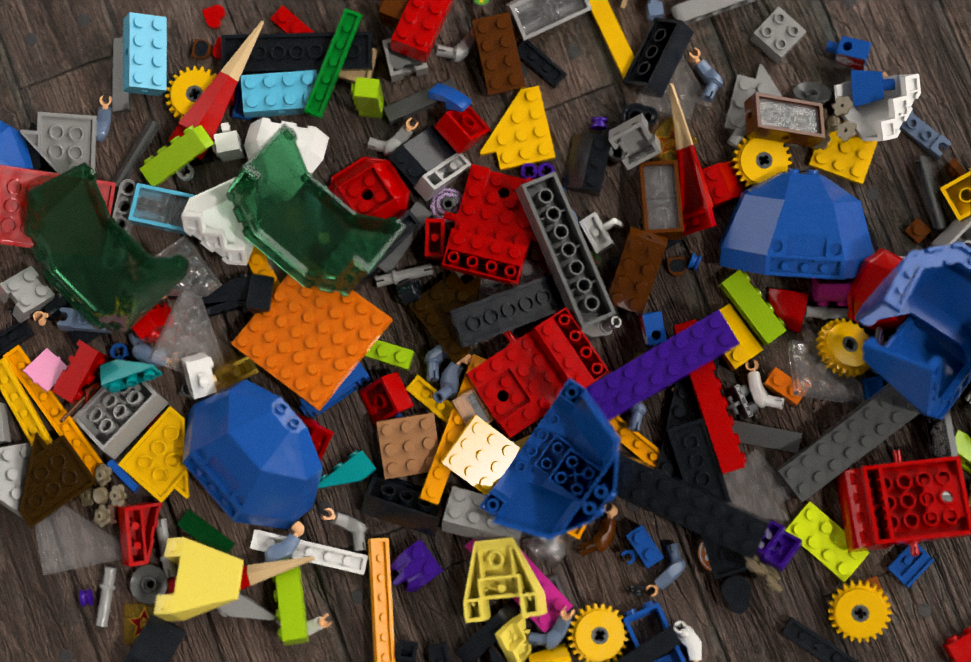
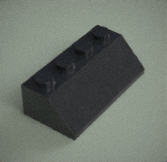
[622,17,694,98]
[361,471,448,537]

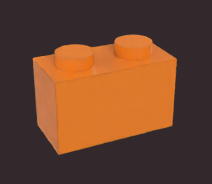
[762,367,808,407]

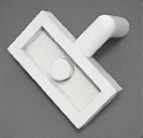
[579,212,624,254]

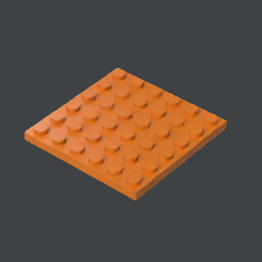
[231,255,393,411]

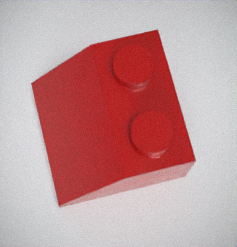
[434,106,491,154]
[702,161,745,209]
[359,372,414,426]

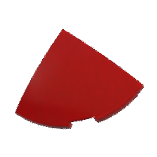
[768,288,809,333]

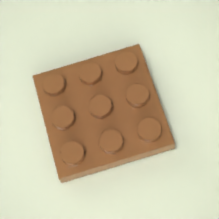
[376,412,438,479]

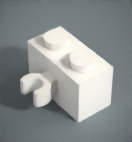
[212,122,245,162]
[181,352,218,399]

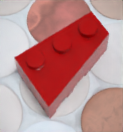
[127,302,180,344]
[52,340,107,404]
[117,501,162,567]

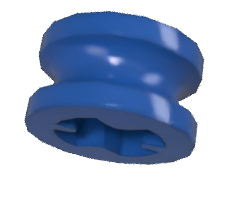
[687,252,702,272]
[110,343,129,360]

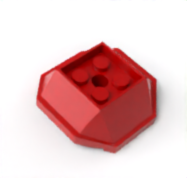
[325,157,410,240]
[847,248,908,332]

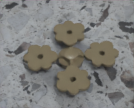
[813,96,857,150]
[79,464,127,527]
[744,554,783,593]

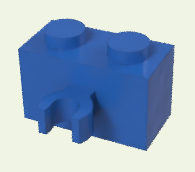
[621,525,664,569]

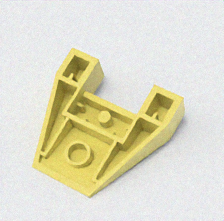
[154,537,244,621]
[463,537,547,623]

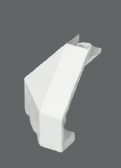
[831,74,921,141]
[244,118,329,202]
[181,176,259,265]

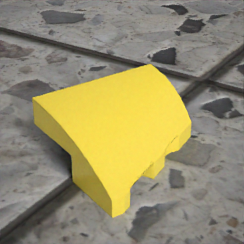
[495,613,531,662]

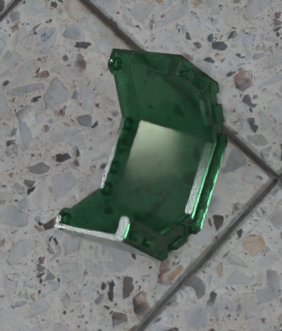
[225,123,406,297]
[23,162,189,332]

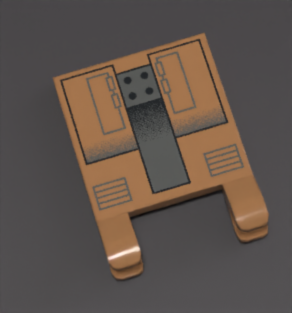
[451,388,501,430]

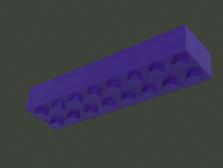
[585,310,740,422]

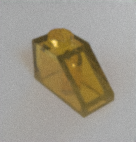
[214,355,259,389]

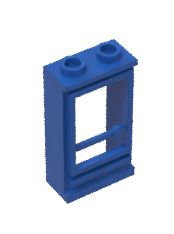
[300,362,371,419]
[622,600,686,662]

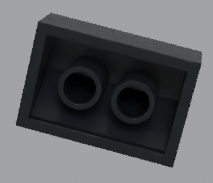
[562,134,611,197]

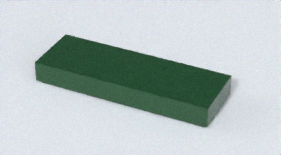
[177,509,236,554]

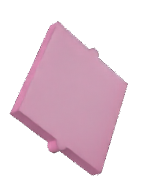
[23,348,68,392]

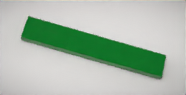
[303,8,363,120]

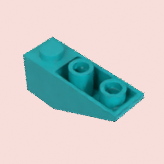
[100,359,163,393]
[318,450,377,489]

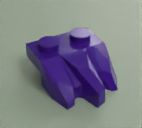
[756,520,802,572]
[390,539,443,592]

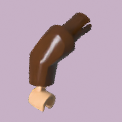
[578,504,618,556]

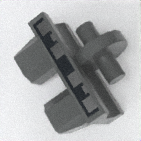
[726,384,758,421]

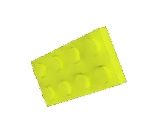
[785,501,869,582]

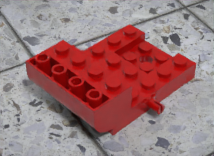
[442,164,537,287]
[465,307,610,439]
[835,450,971,556]

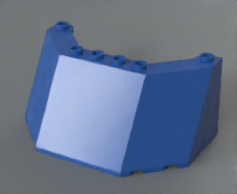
[854,242,971,373]
[862,314,971,420]

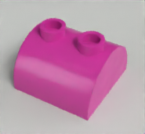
[811,278,854,306]

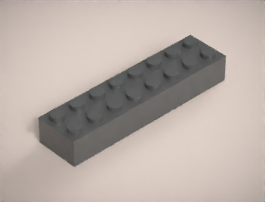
[515,172,616,329]
[775,383,921,502]

